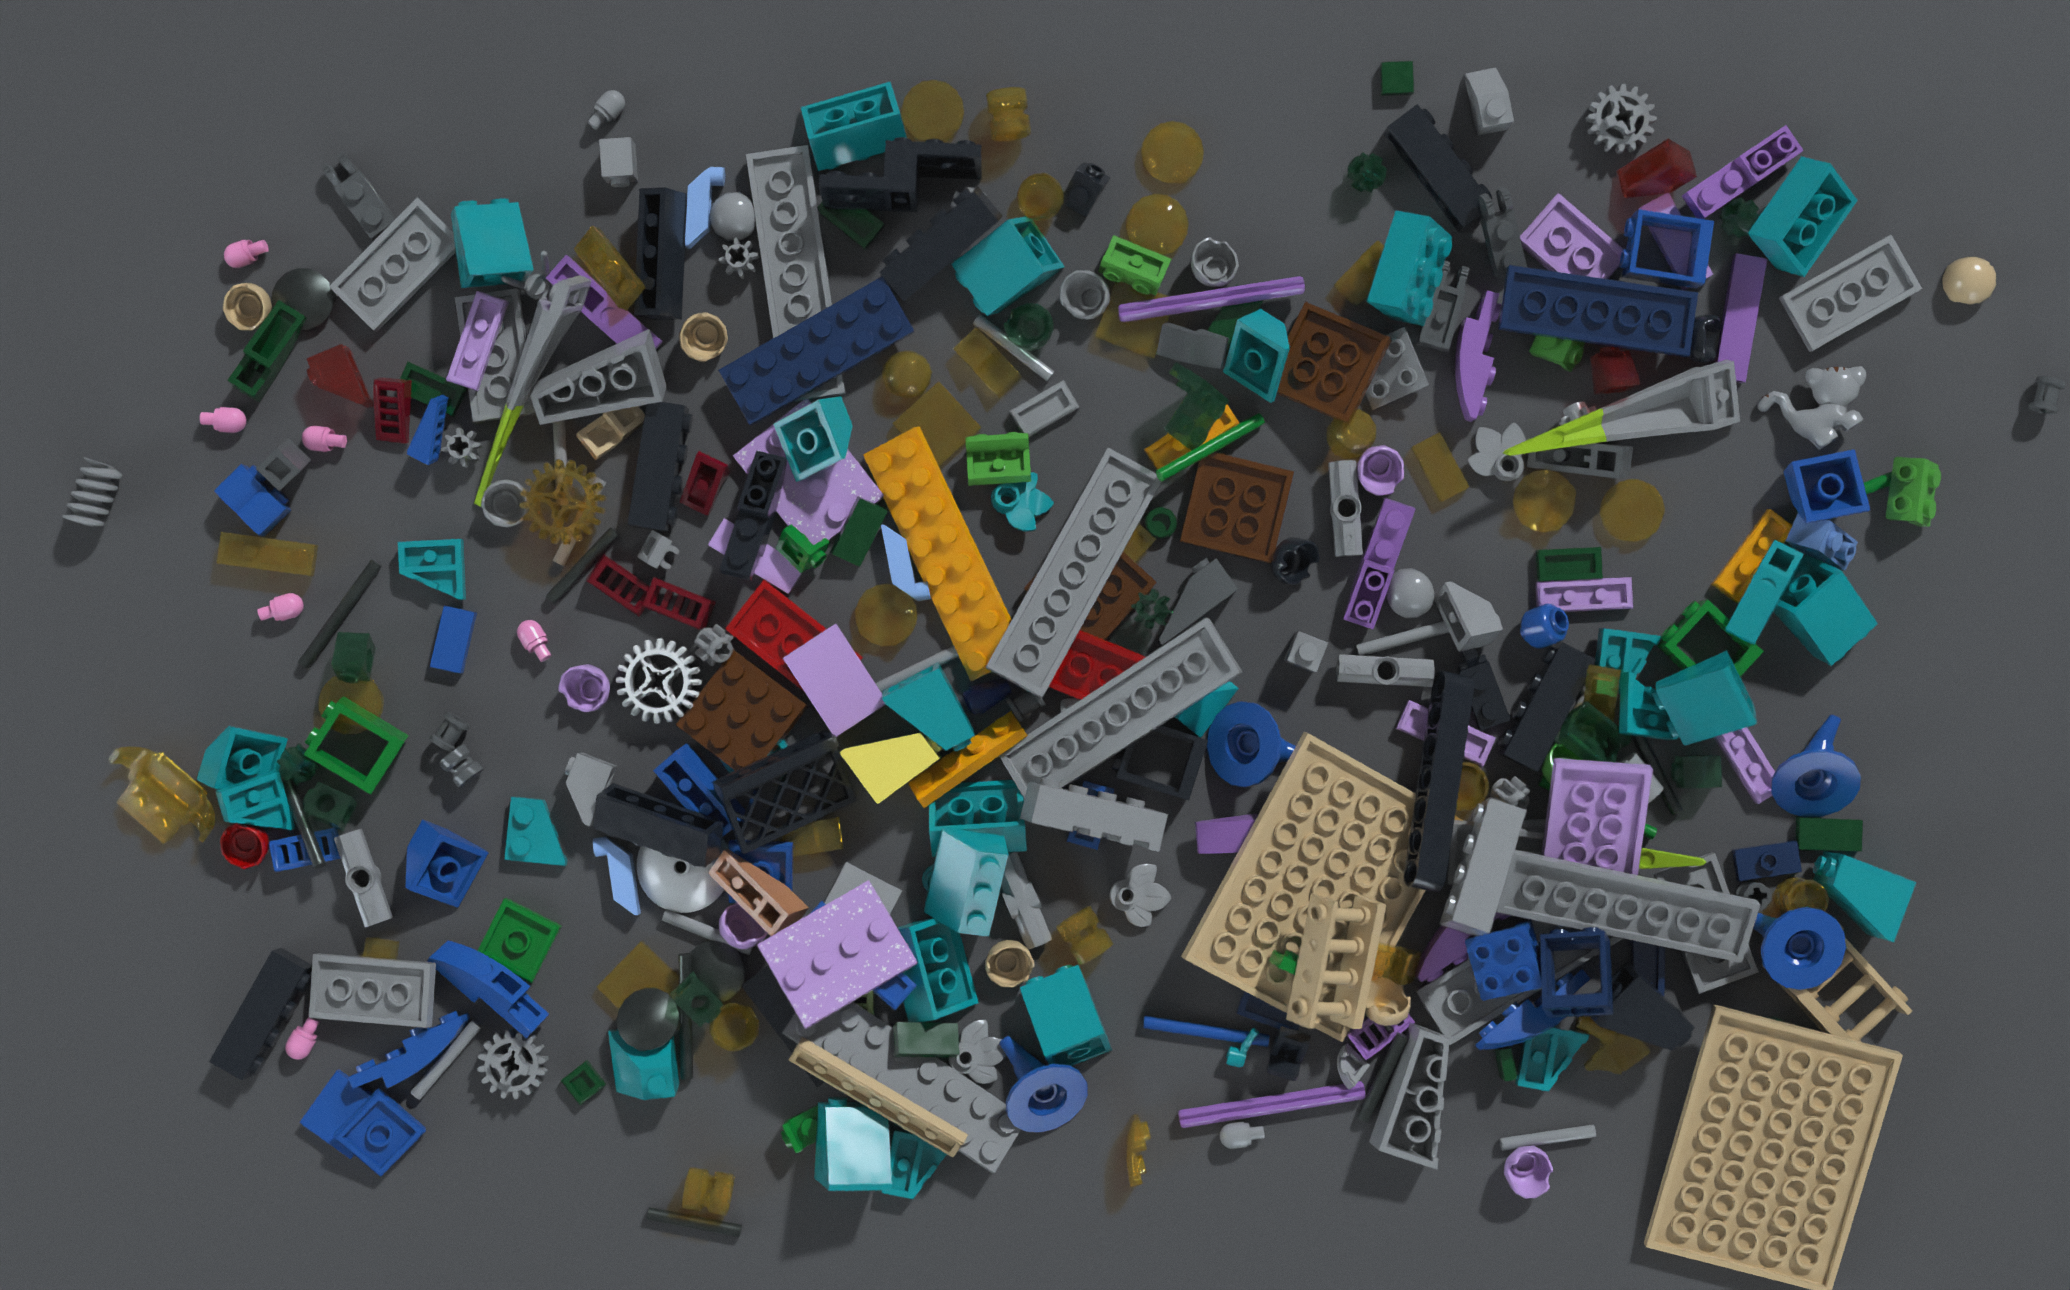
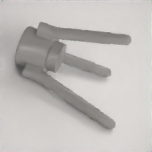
[502,251,553,305]

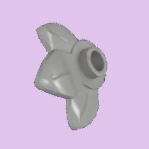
[1468,423,1526,481]
[1109,864,1171,927]
[948,1020,1006,1084]

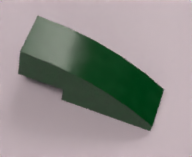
[227,300,307,403]

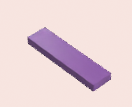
[1715,253,1767,383]

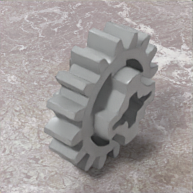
[1585,83,1657,155]
[477,1029,549,1099]

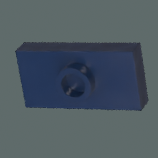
[1732,840,1802,881]

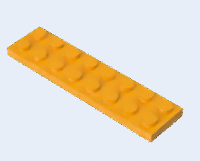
[863,426,1012,681]

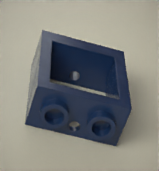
[1540,927,1613,1018]

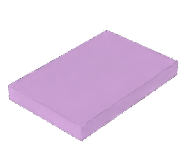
[1520,193,1623,279]
[783,624,886,737]

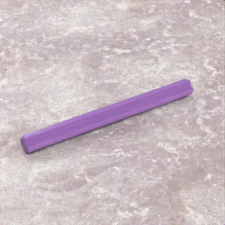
[1118,276,1305,322]
[1178,1081,1365,1128]

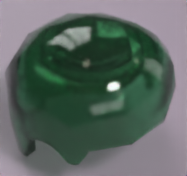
[1004,303,1054,351]

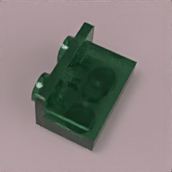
[1558,701,1631,763]

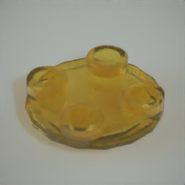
[1141,121,1204,184]
[1126,194,1189,255]
[1513,469,1576,532]
[855,584,917,646]

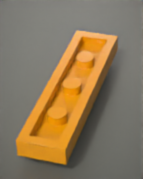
[908,711,1028,808]

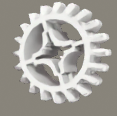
[616,639,702,724]

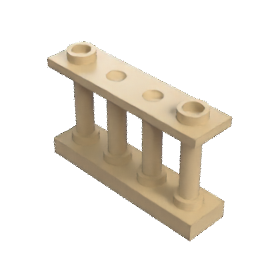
[1286,894,1387,1029]
[1762,922,1912,1042]

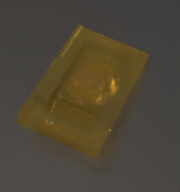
[1334,240,1384,307]
[1373,942,1421,985]

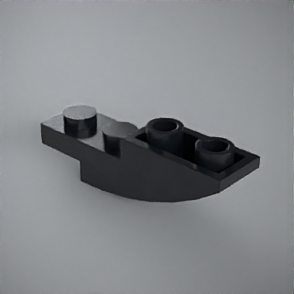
[720,450,787,581]

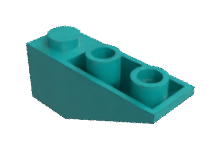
[1725,540,1804,645]

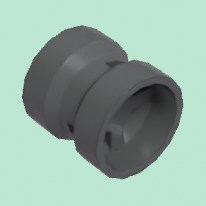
[439,744,484,788]

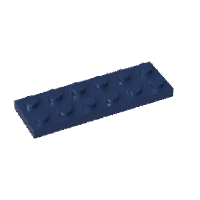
[1498,265,1698,357]
[718,276,915,426]

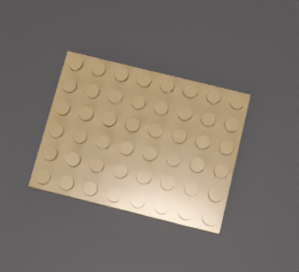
[1181,732,1463,1043]
[1644,1004,1903,1290]

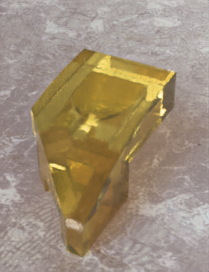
[1584,1033,1650,1074]

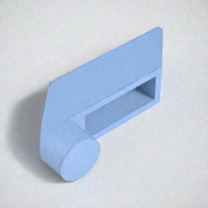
[685,167,725,249]
[881,525,931,601]
[593,836,641,915]

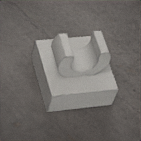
[637,530,680,569]

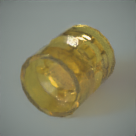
[986,87,1031,141]
[1774,877,1829,914]
[1056,906,1113,965]
[682,1167,735,1216]

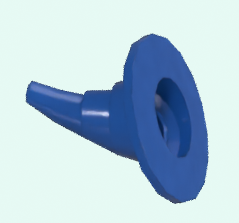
[1207,701,1296,787]
[1771,715,1861,818]
[1753,907,1846,990]
[999,1036,1088,1132]

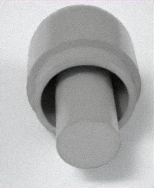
[587,90,625,130]
[1220,1122,1265,1149]

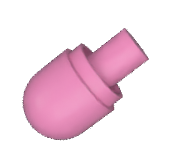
[224,240,269,268]
[200,407,246,433]
[302,426,347,452]
[257,593,304,621]
[517,620,551,662]
[285,1016,320,1060]

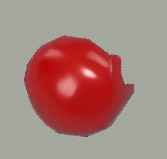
[220,823,269,869]

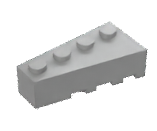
[530,329,666,425]
[1020,778,1168,852]
[1439,798,1527,936]
[1369,1023,1450,1170]

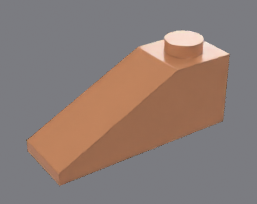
[708,849,809,936]

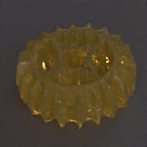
[520,459,606,545]

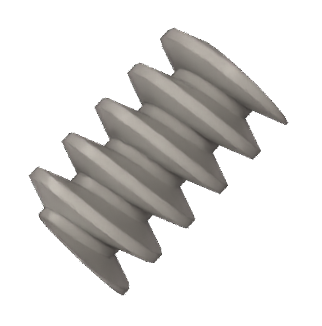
[62,457,122,527]

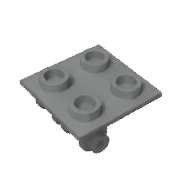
[1365,327,1429,410]

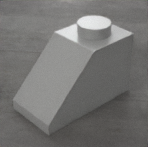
[1464,68,1514,136]
[1434,581,1503,652]
[565,753,618,826]

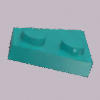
[398,539,466,600]
[1592,628,1661,694]
[1619,672,1678,740]
[215,770,295,830]
[504,796,568,866]
[1515,1027,1589,1092]
[882,1129,947,1199]

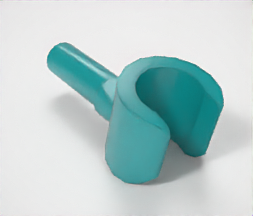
[1226,1028,1259,1068]

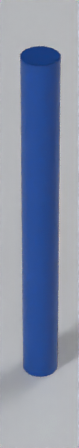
[1143,1016,1269,1047]

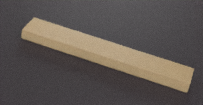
[789,1037,968,1157]

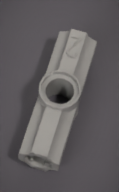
[1328,460,1363,557]
[1336,654,1435,687]
[334,829,393,927]
[1001,852,1052,949]

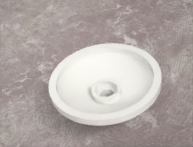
[637,837,729,913]

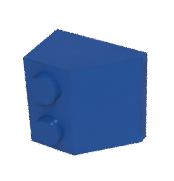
[1783,449,1870,524]

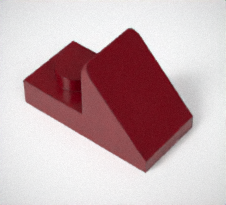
[680,451,730,516]

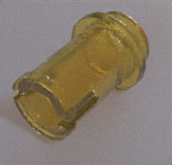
[1575,1016,1617,1044]

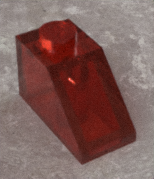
[1617,138,1697,198]
[306,344,374,408]
[1591,346,1640,395]

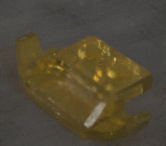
[108,747,215,844]

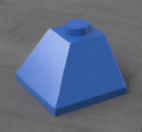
[406,819,488,908]

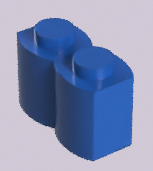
[214,464,291,537]

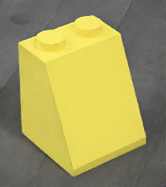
[840,732,943,804]

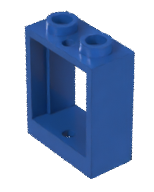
[1619,209,1714,289]

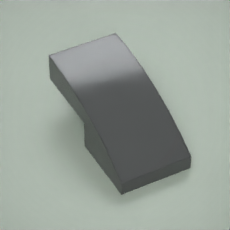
[1156,322,1229,369]

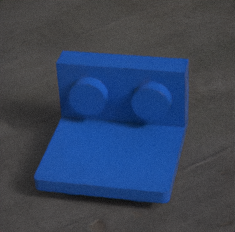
[1465,919,1542,1001]

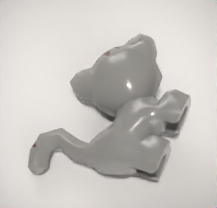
[1757,366,1866,450]

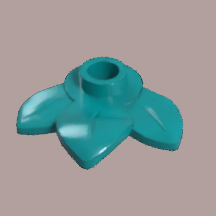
[991,472,1054,532]

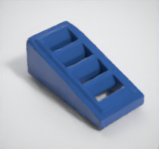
[407,395,448,465]
[269,827,341,872]

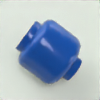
[1520,603,1569,649]

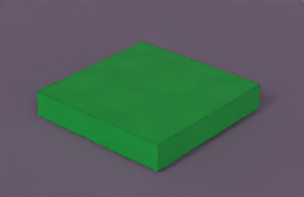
[477,898,562,983]

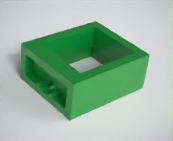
[1657,600,1764,676]
[304,696,409,794]

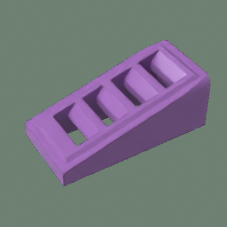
[1347,1014,1415,1061]

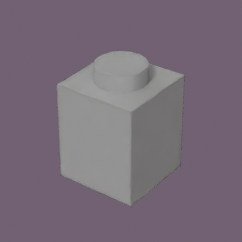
[599,137,638,187]
[1284,631,1328,673]

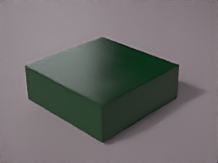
[1380,61,1414,96]
[1494,1047,1517,1082]
[561,1060,606,1105]

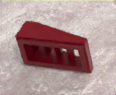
[373,377,412,444]
[586,554,650,617]
[642,577,716,630]

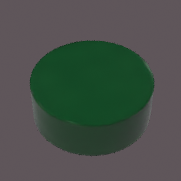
[1145,507,1177,539]

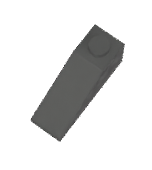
[1527,436,1633,479]
[1157,558,1239,646]

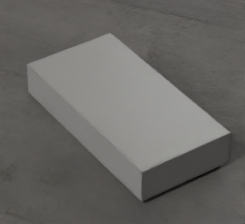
[1009,380,1079,437]

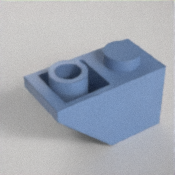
[1786,513,1858,571]

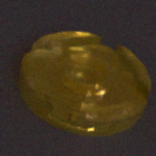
[902,80,964,142]
[1600,479,1665,542]
[319,672,384,734]

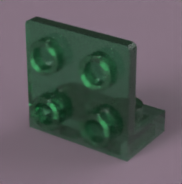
[1165,362,1229,451]

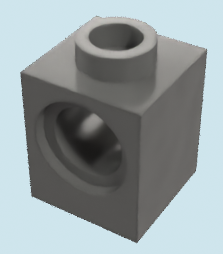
[256,438,311,491]

